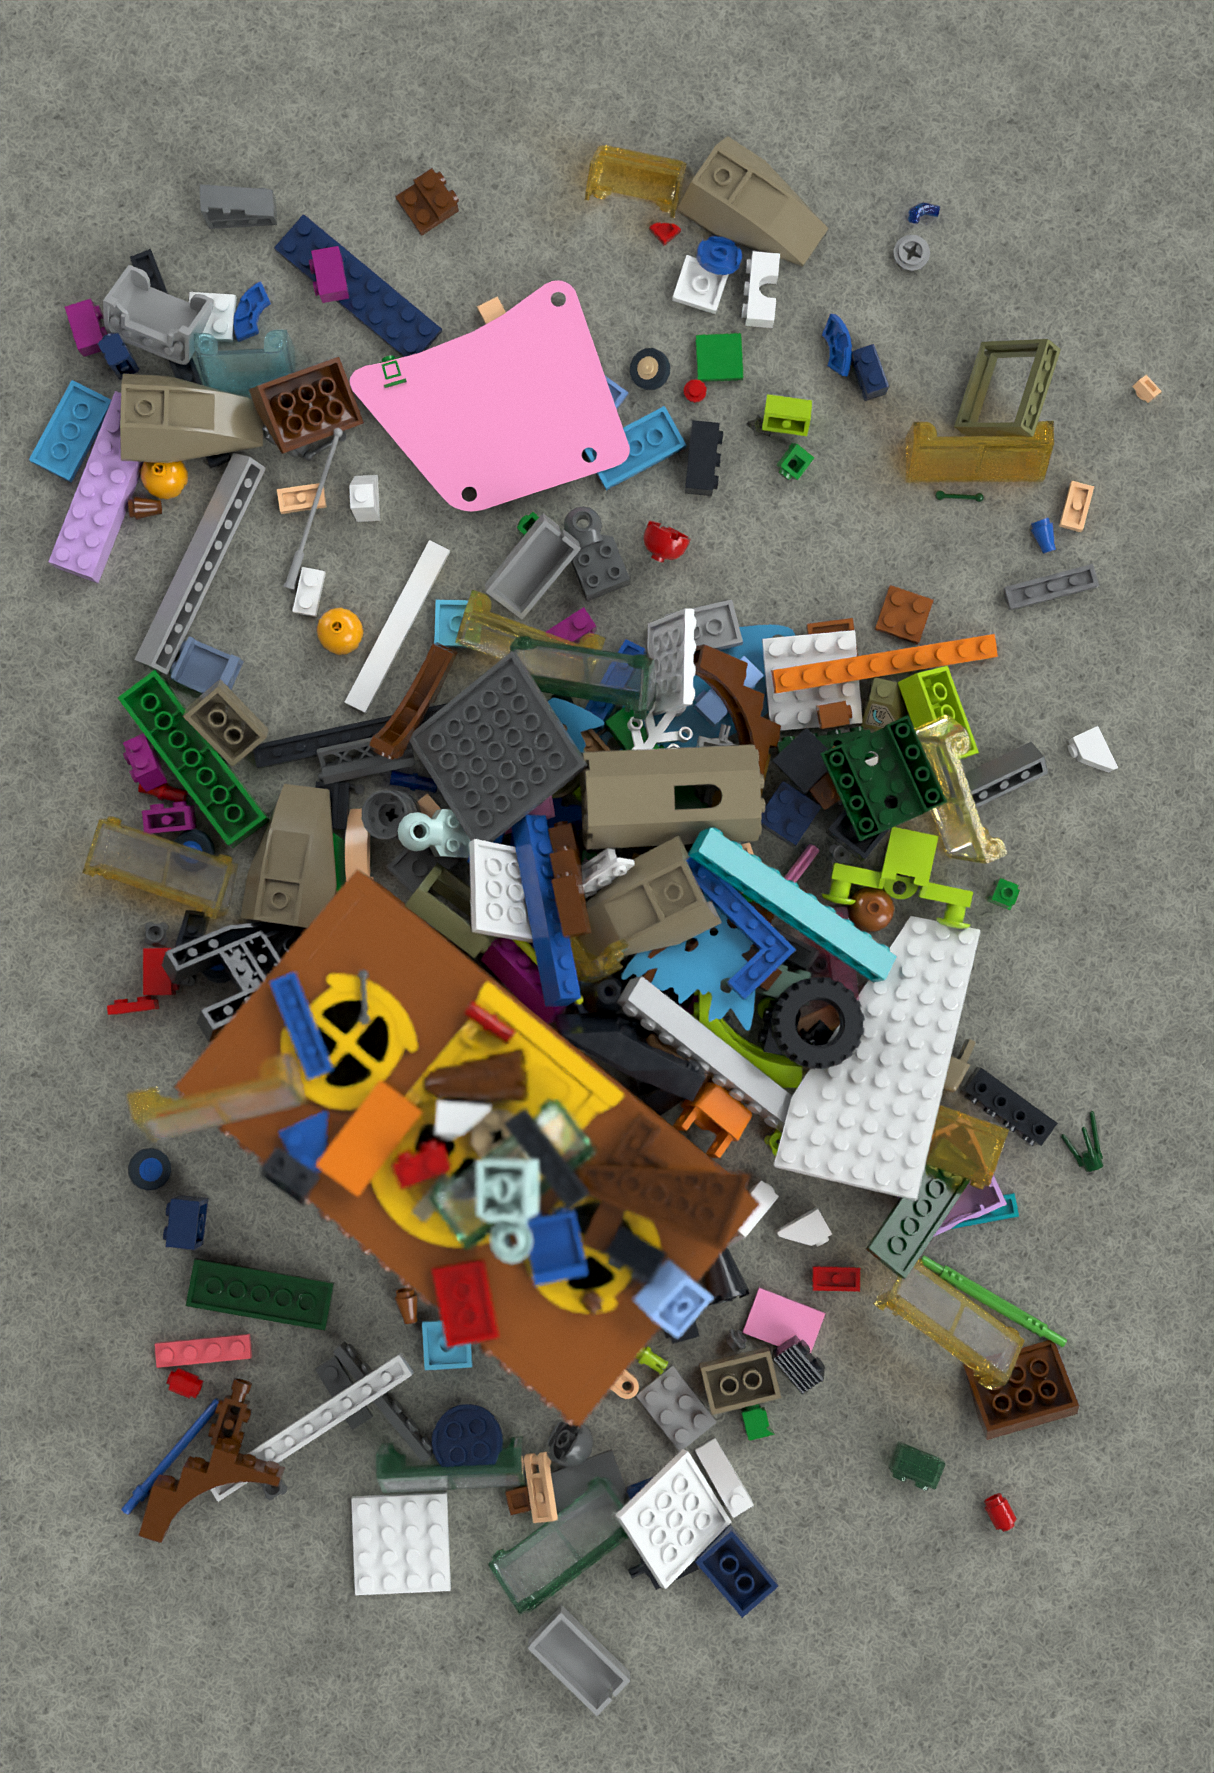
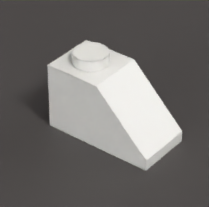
[1068,726,1118,773]
[435,1099,491,1139]
[775,1207,832,1247]

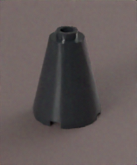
[703,1246,750,1306]

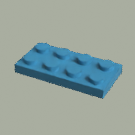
[29,380,111,483]
[584,406,687,490]

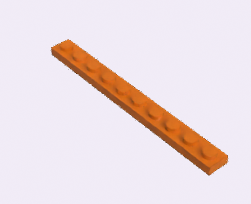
[771,634,998,694]

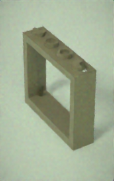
[954,339,1061,437]
[405,862,495,958]

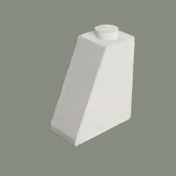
[349,475,380,522]
[728,1180,779,1247]

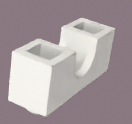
[742,251,780,328]

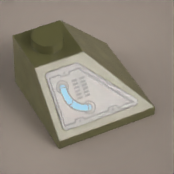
[861,677,910,730]

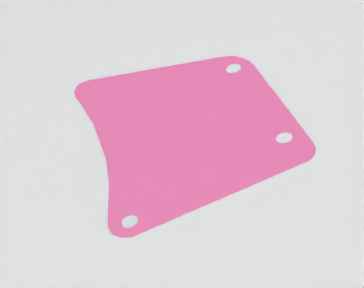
[350,280,630,512]

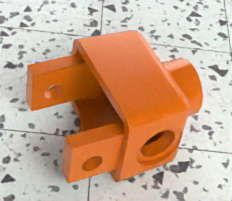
[673,1082,752,1158]

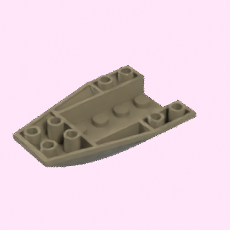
[677,136,828,267]
[120,374,263,463]
[240,784,336,928]
[573,836,722,964]

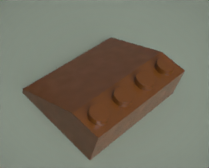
[248,357,364,454]
[963,1340,1079,1440]

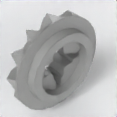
[893,235,930,272]

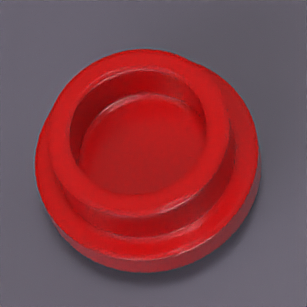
[684,379,707,403]

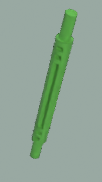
[919,1255,1067,1347]

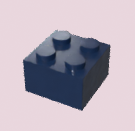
[761,781,821,848]
[163,1195,209,1250]

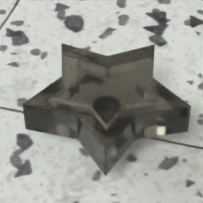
[747,415,772,437]

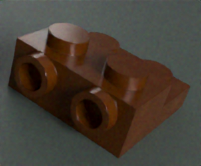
[395,168,459,236]

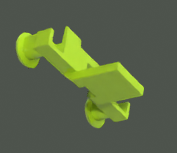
[822,827,973,929]

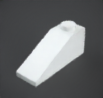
[695,1438,754,1518]

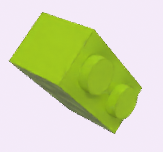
[762,394,812,436]

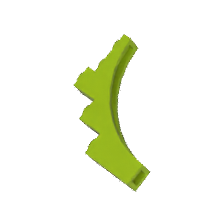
[691,989,802,1088]

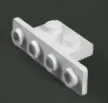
[582,848,635,899]

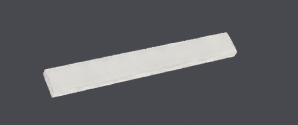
[345,540,450,714]

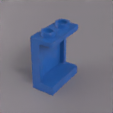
[527,1206,588,1286]

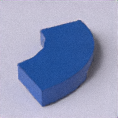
[233,282,271,342]
[822,314,852,376]

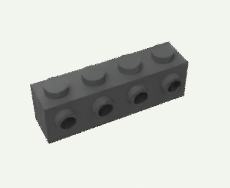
[948,742,1048,813]

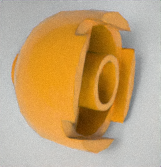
[141,461,188,499]
[317,608,364,655]

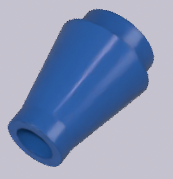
[1031,518,1056,553]

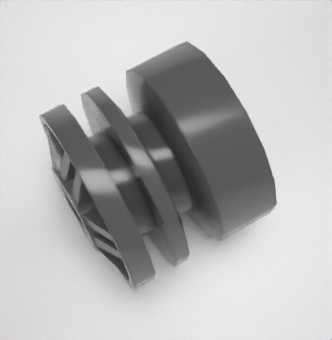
[361,790,421,839]

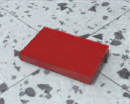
[431,1258,500,1348]

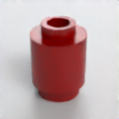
[166,1368,204,1399]
[984,1493,1017,1532]

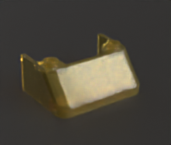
[584,145,687,218]

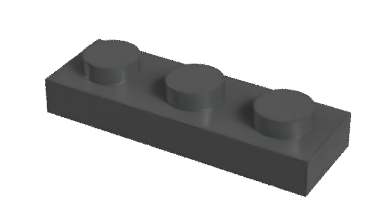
[315,1356,373,1430]

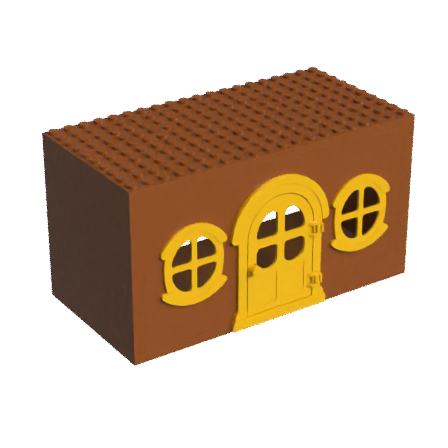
[175,869,760,1427]

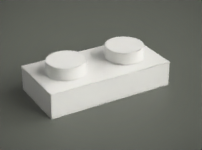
[293,567,326,617]

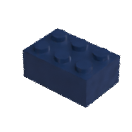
[695,1524,779,1618]

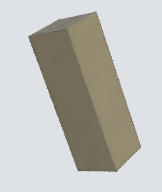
[412,1173,457,1223]

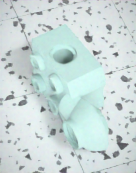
[398,809,471,858]
[476,1158,539,1263]

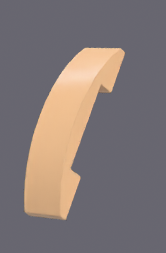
[345,808,374,881]

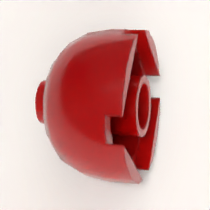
[643,520,691,563]

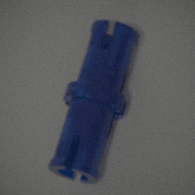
[390,770,437,794]

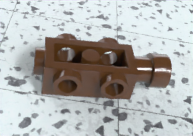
[208,1378,252,1445]

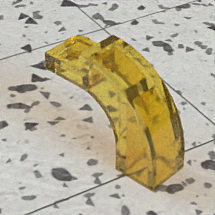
[570,937,629,983]

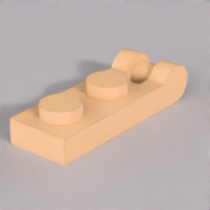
[524,1452,558,1523]

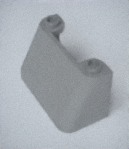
[103,265,213,365]

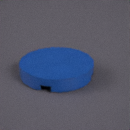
[696,236,742,275]

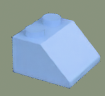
[633,1260,713,1338]

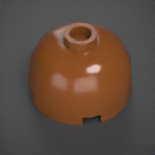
[847,887,894,933]

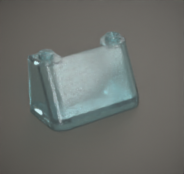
[194,329,296,395]

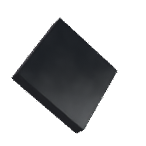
[772,728,828,794]

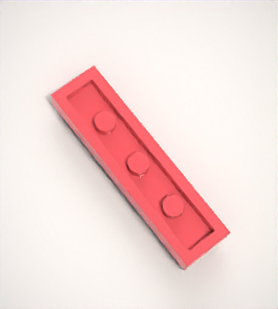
[155,1334,252,1368]

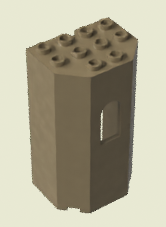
[580,744,765,849]

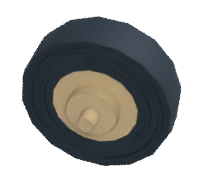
[630,348,671,390]

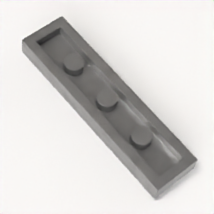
[1003,564,1099,611]

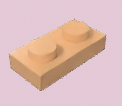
[1059,481,1094,532]
[277,483,327,514]

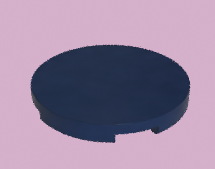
[432,1404,503,1478]

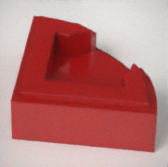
[649,222,681,246]

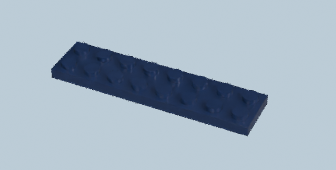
[274,214,442,357]

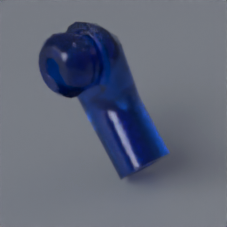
[908,202,940,224]

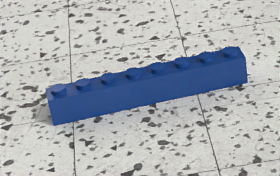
[512,815,581,1007]

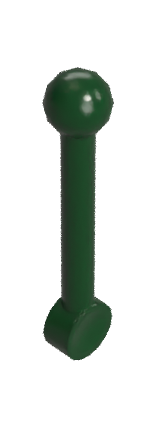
[935,491,984,502]

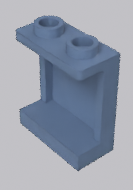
[170,636,244,694]

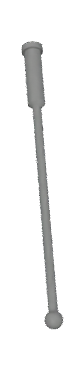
[283,428,343,590]

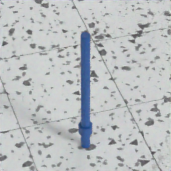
[121,1398,219,1515]

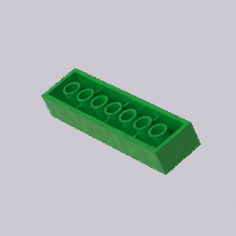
[117,670,270,848]

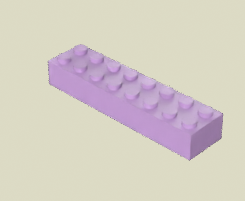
[49,391,143,583]

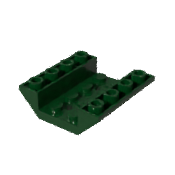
[820,715,948,841]

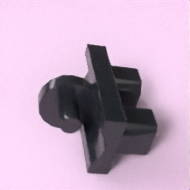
[800,1019,834,1046]

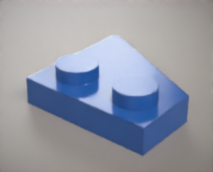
[279,1110,329,1173]

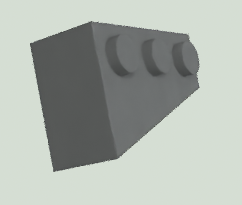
[199,184,277,229]

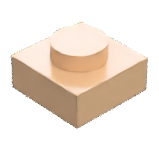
[1132,375,1162,403]

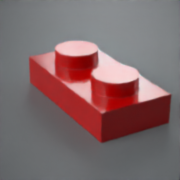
[107,996,159,1015]
[812,1266,860,1292]

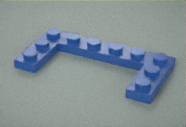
[686,853,796,1000]

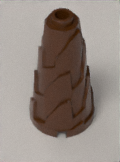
[423,1049,528,1103]

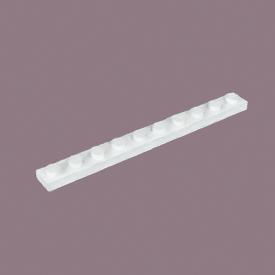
[210,1353,414,1502]

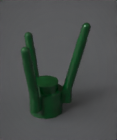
[1061,1111,1104,1172]

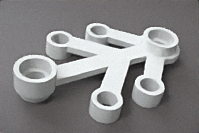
[627,699,693,750]

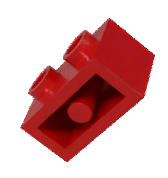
[392,1140,452,1189]

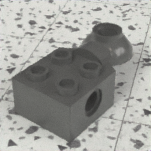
[564,506,630,601]

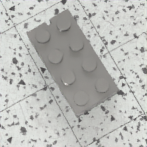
[485,513,581,619]
[527,1605,630,1716]

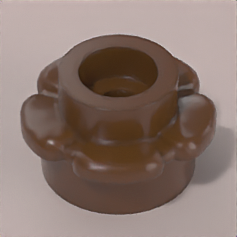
[579,1290,603,1315]

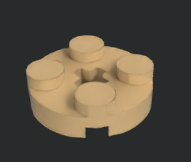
[471,1110,522,1159]

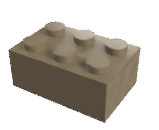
[183,679,269,767]
[699,1347,781,1415]

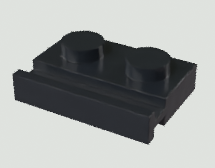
[315,781,351,830]

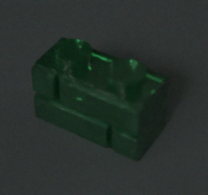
[888,1441,945,1491]

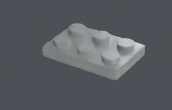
[665,599,743,650]
[636,1365,717,1452]

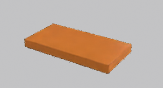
[315,1079,423,1197]

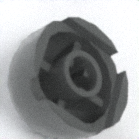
[547,1421,593,1467]

